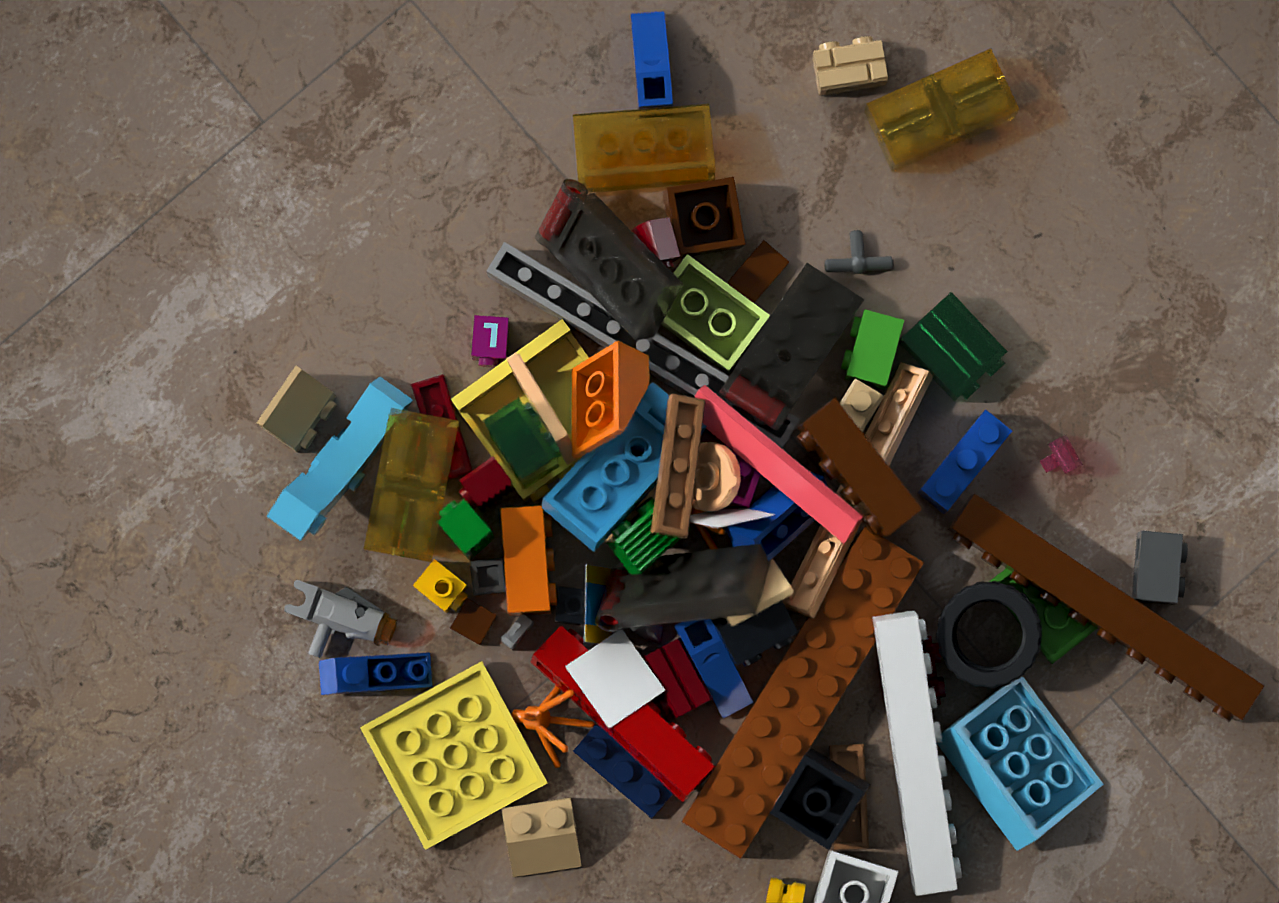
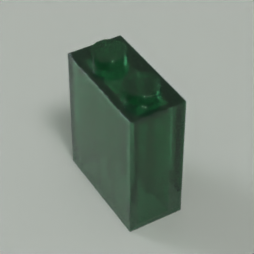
[899,292,1008,402]

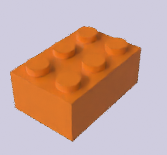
[501,506,557,616]

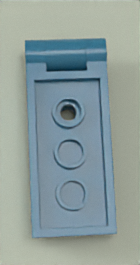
[542,382,707,552]

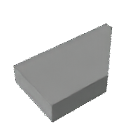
[501,615,534,650]

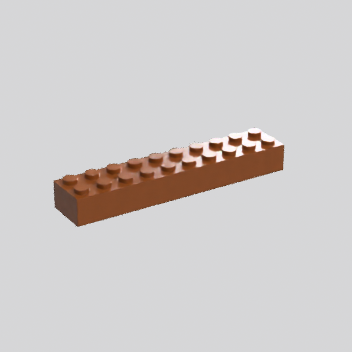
[681,526,924,859]

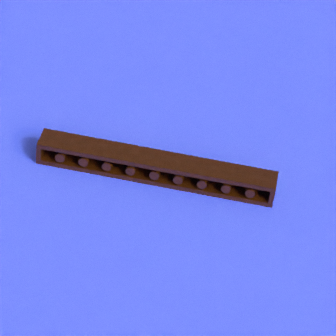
[948,494,1264,722]

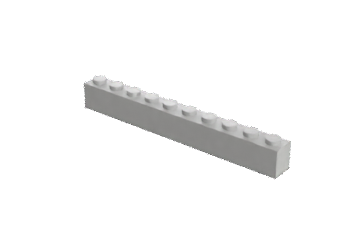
[486,242,800,449]

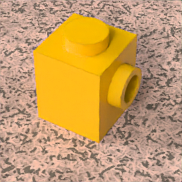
[413,559,469,613]

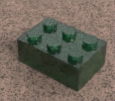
[483,398,561,489]

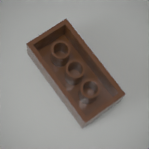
[797,398,922,537]

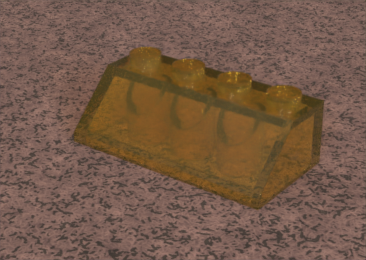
[573,104,715,194]

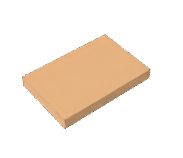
[506,352,576,465]

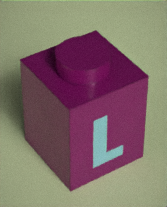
[471,315,510,368]

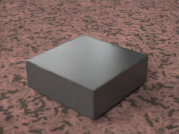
[469,557,506,596]

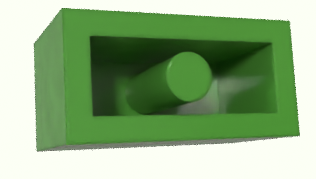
[841,309,904,390]

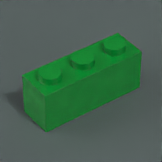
[437,499,495,561]

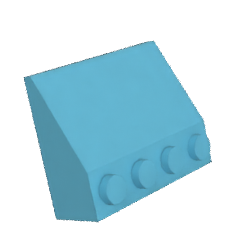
[937,676,1104,851]

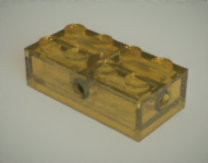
[864,48,1020,172]
[364,408,459,562]

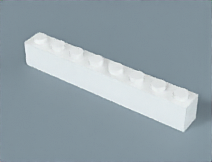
[873,611,962,896]

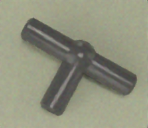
[824,230,893,274]

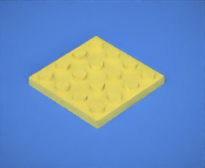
[360,661,548,850]

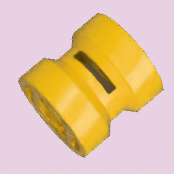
[766,877,806,903]

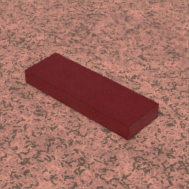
[411,374,473,483]

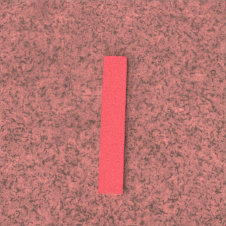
[694,385,863,544]

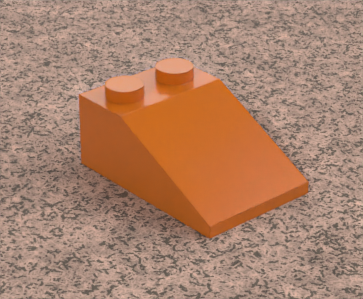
[572,341,650,459]

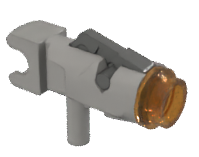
[284,580,398,658]

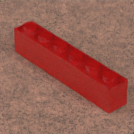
[531,625,715,802]

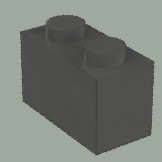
[1132,530,1188,605]

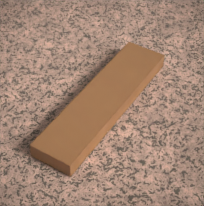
[651,394,705,538]

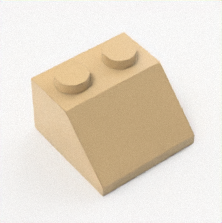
[257,366,337,453]
[502,798,582,877]

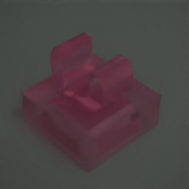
[1040,435,1083,474]

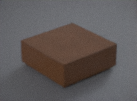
[450,599,497,645]

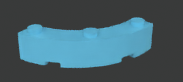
[267,377,413,541]

